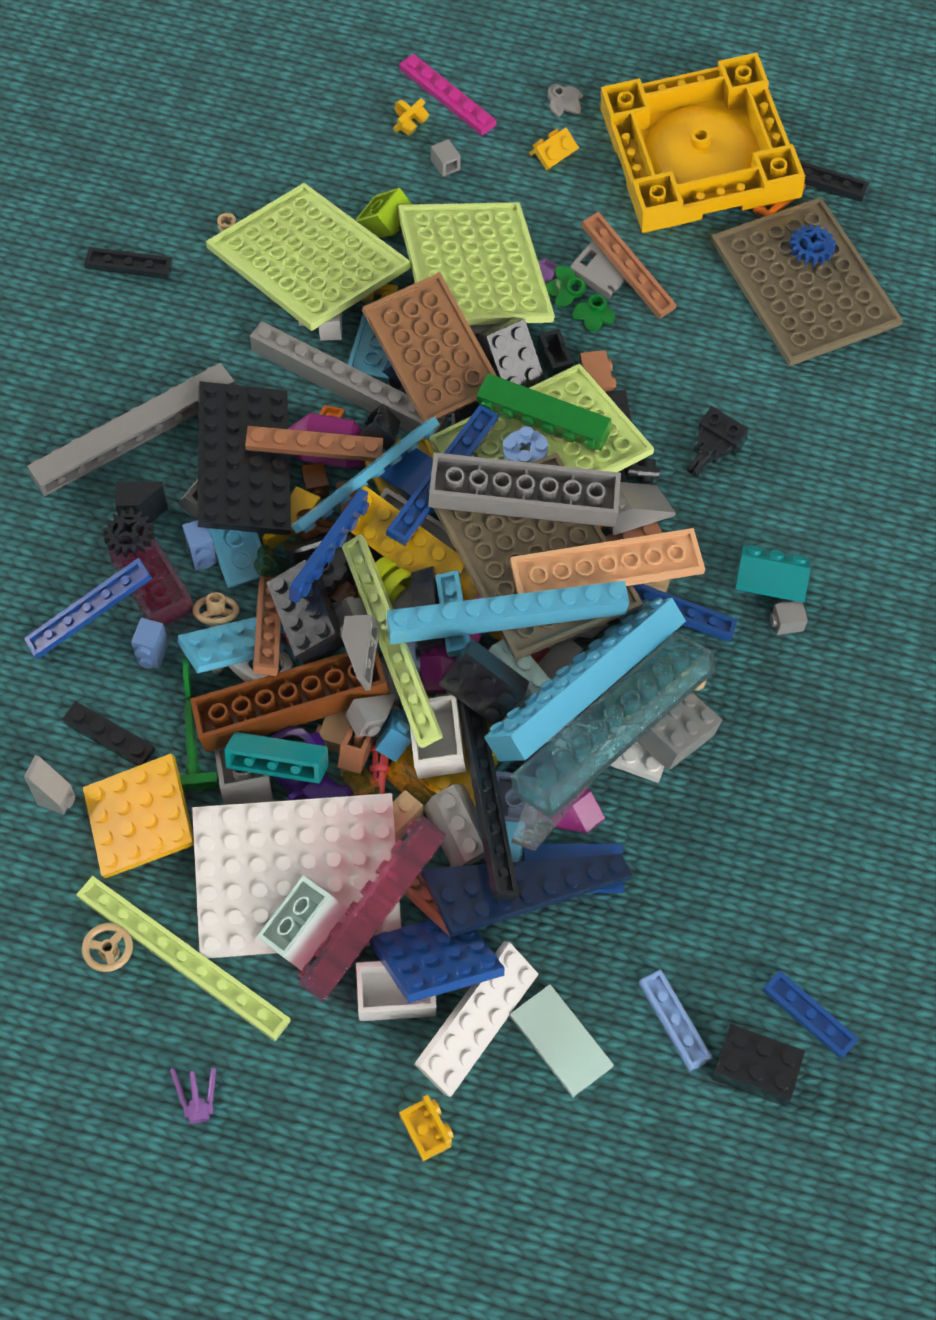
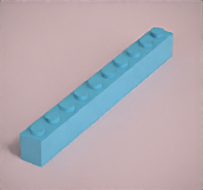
[386,581,630,645]

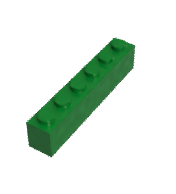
[476,373,612,451]

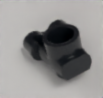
[624,458,660,483]

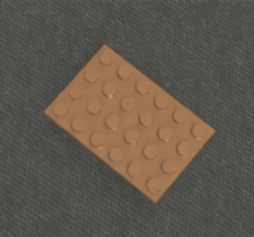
[362,272,497,423]

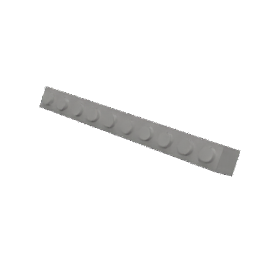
[250,321,448,440]
[27,363,235,497]

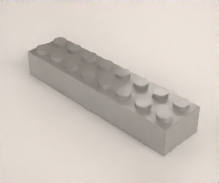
[428,452,621,527]

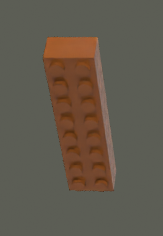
[190,649,390,753]

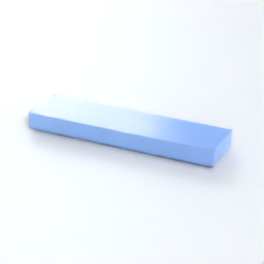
[638,969,713,1072]

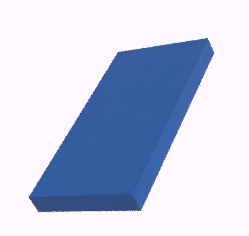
[524,844,624,893]

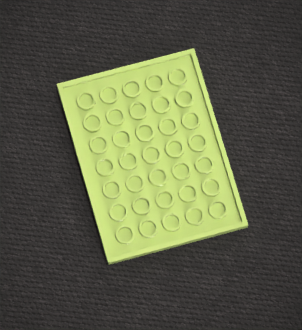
[206,183,411,331]
[398,202,555,325]
[429,363,654,472]

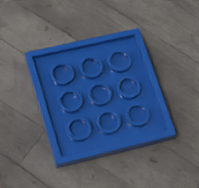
[369,919,505,1003]

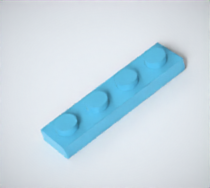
[435,570,470,657]

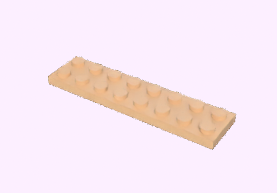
[510,528,705,594]

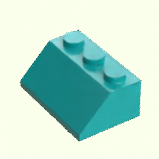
[735,546,811,603]

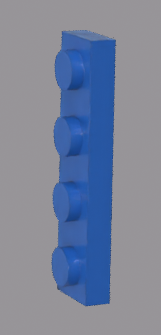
[762,970,859,1060]

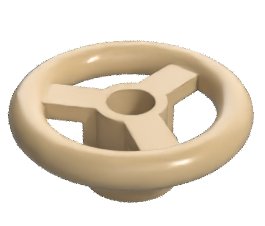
[192,592,239,626]
[82,923,133,972]

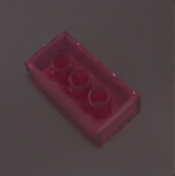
[107,531,193,626]

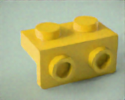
[529,127,579,170]
[399,1094,454,1161]

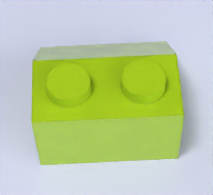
[355,188,413,238]

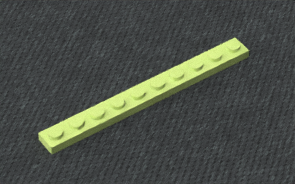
[342,534,443,748]
[76,876,291,1041]

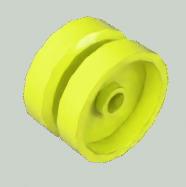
[357,556,411,605]

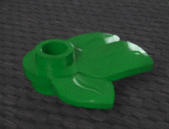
[545,266,586,307]
[572,294,615,332]

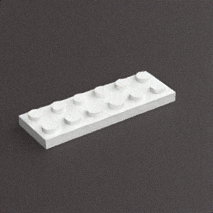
[414,941,538,1097]

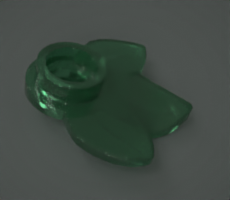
[254,545,288,578]

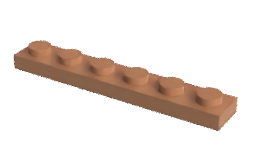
[581,212,677,319]
[245,426,383,462]
[253,573,281,676]

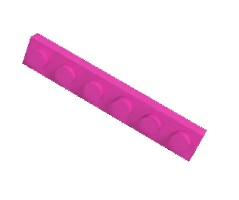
[399,54,496,136]

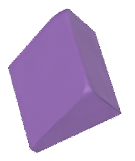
[538,258,559,284]

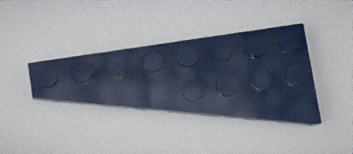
[421,854,632,937]

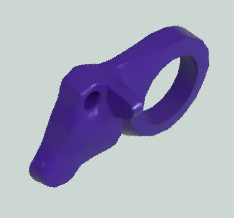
[272,727,354,800]

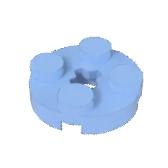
[503,426,548,463]

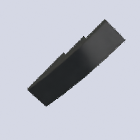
[411,566,444,652]

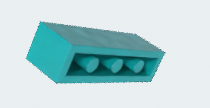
[225,732,328,784]

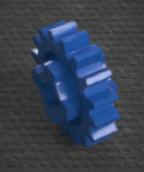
[789,223,836,266]

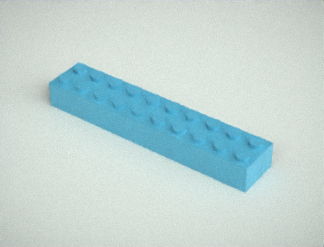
[484,597,686,761]

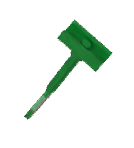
[179,658,219,792]

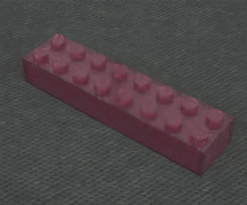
[298,816,447,1002]

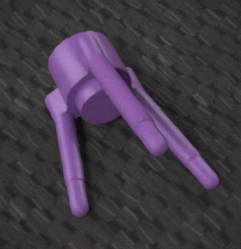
[170,1067,216,1124]

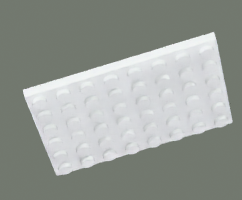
[192,793,401,958]

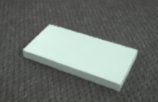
[510,985,614,1098]

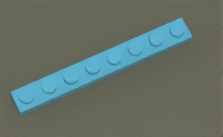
[291,417,440,533]

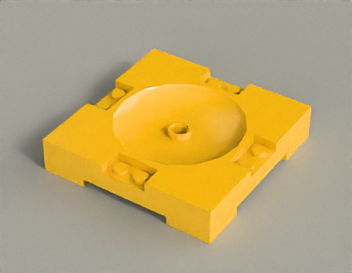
[601,53,805,233]

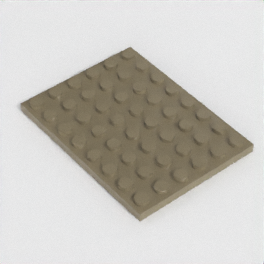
[711,197,903,366]
[433,453,643,661]

